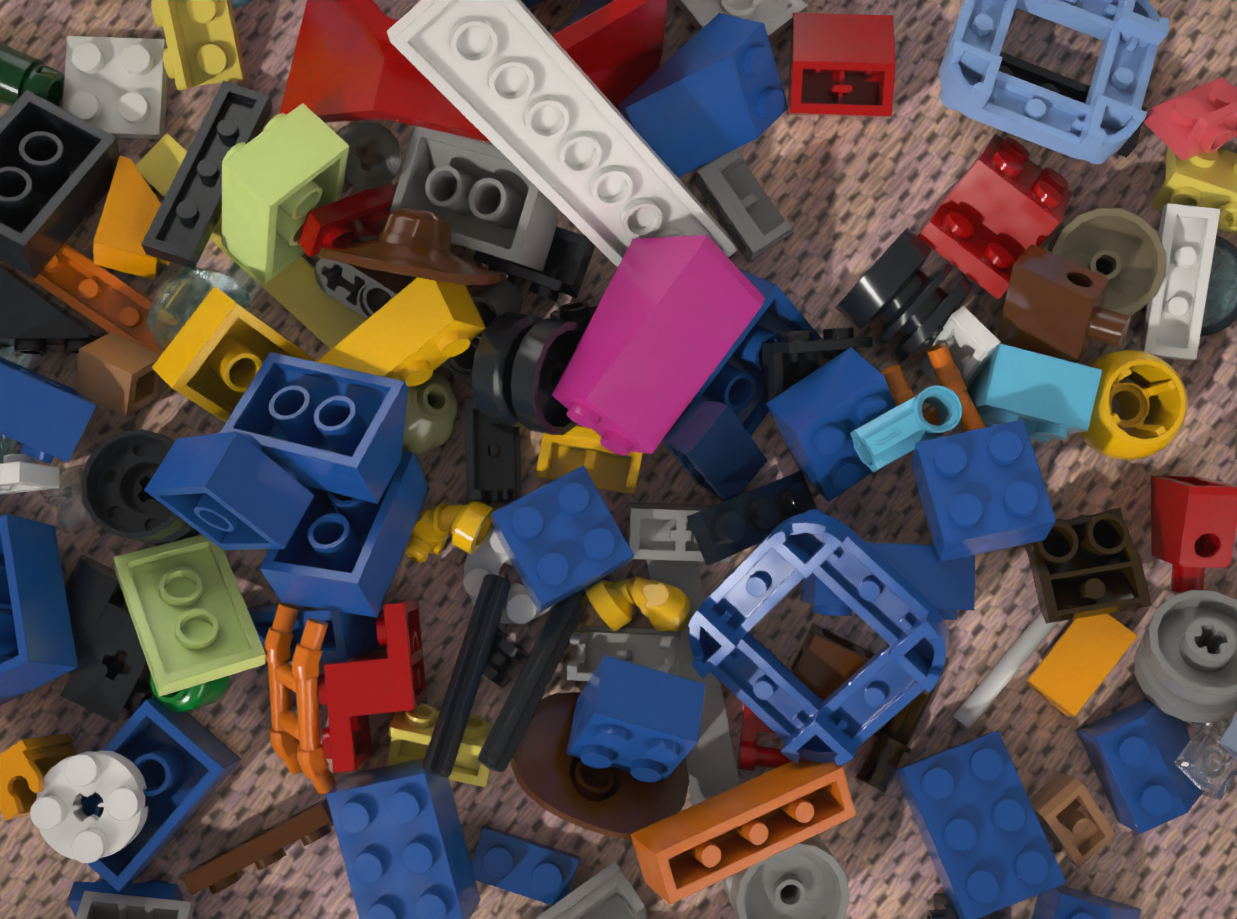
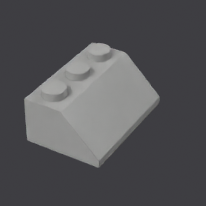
[389,126,558,272]

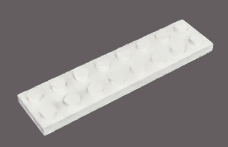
[387,0,738,267]

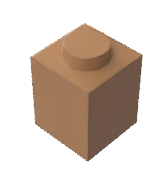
[75,332,161,417]

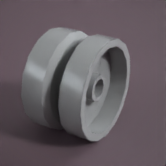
[1134,590,1237,723]
[722,834,850,919]

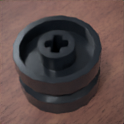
[471,312,586,435]

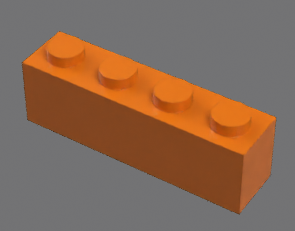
[630,757,856,905]

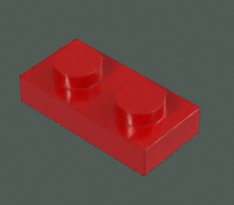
[298,181,396,257]

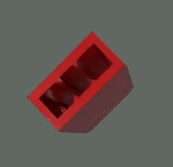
[1151,476,1237,593]

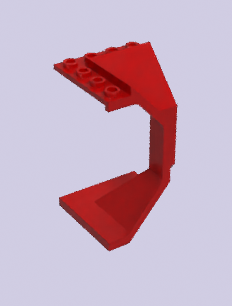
[279,0,668,142]

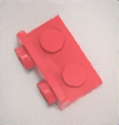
[1143,77,1237,161]

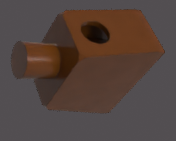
[997,244,1131,363]

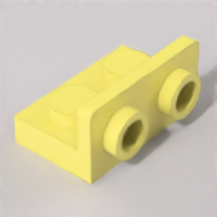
[151,0,246,90]

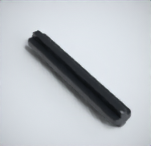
[422,574,511,777]
[478,589,590,773]

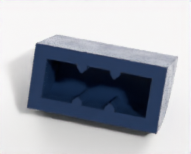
[661,401,768,502]

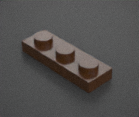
[182,798,333,896]

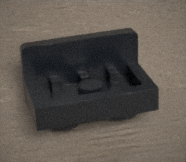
[473,226,596,302]
[762,327,873,404]

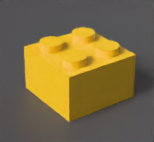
[151,286,313,423]

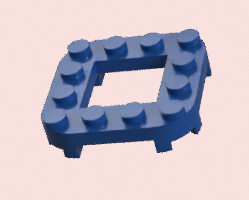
[688,509,951,767]

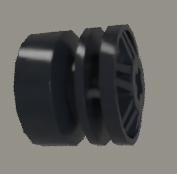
[835,227,972,364]
[81,429,200,546]

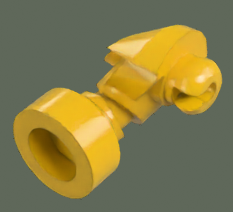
[403,500,496,563]
[586,576,691,632]

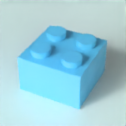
[967,344,1102,443]

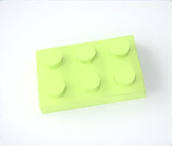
[113,535,266,697]

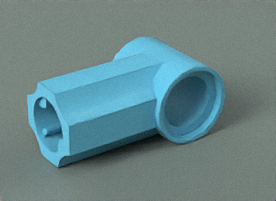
[850,385,962,472]

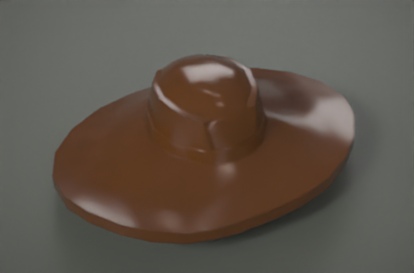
[318,207,504,285]
[511,692,689,839]

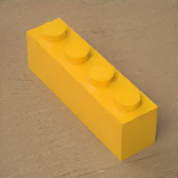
[317,277,486,387]

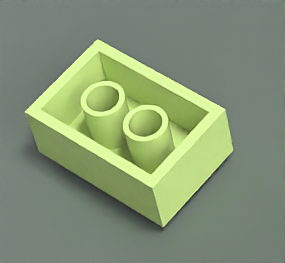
[222,103,349,284]

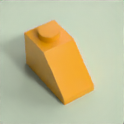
[93,155,170,280]

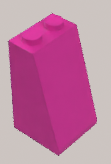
[552,235,765,456]

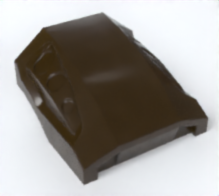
[1024,508,1152,623]

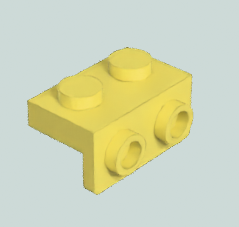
[1152,147,1237,235]
[387,703,494,787]

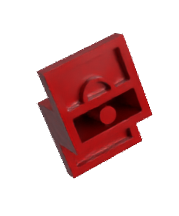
[917,133,1073,300]
[317,598,427,773]

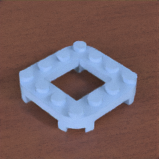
[939,0,1169,164]

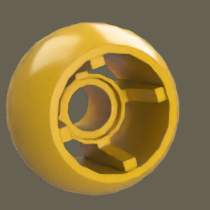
[1078,350,1188,460]

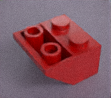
[787,13,896,118]

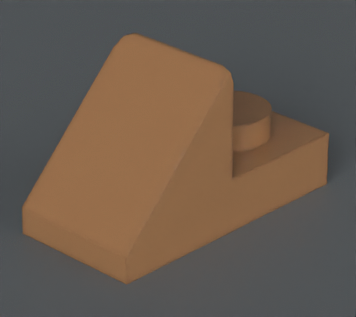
[1029,773,1116,868]

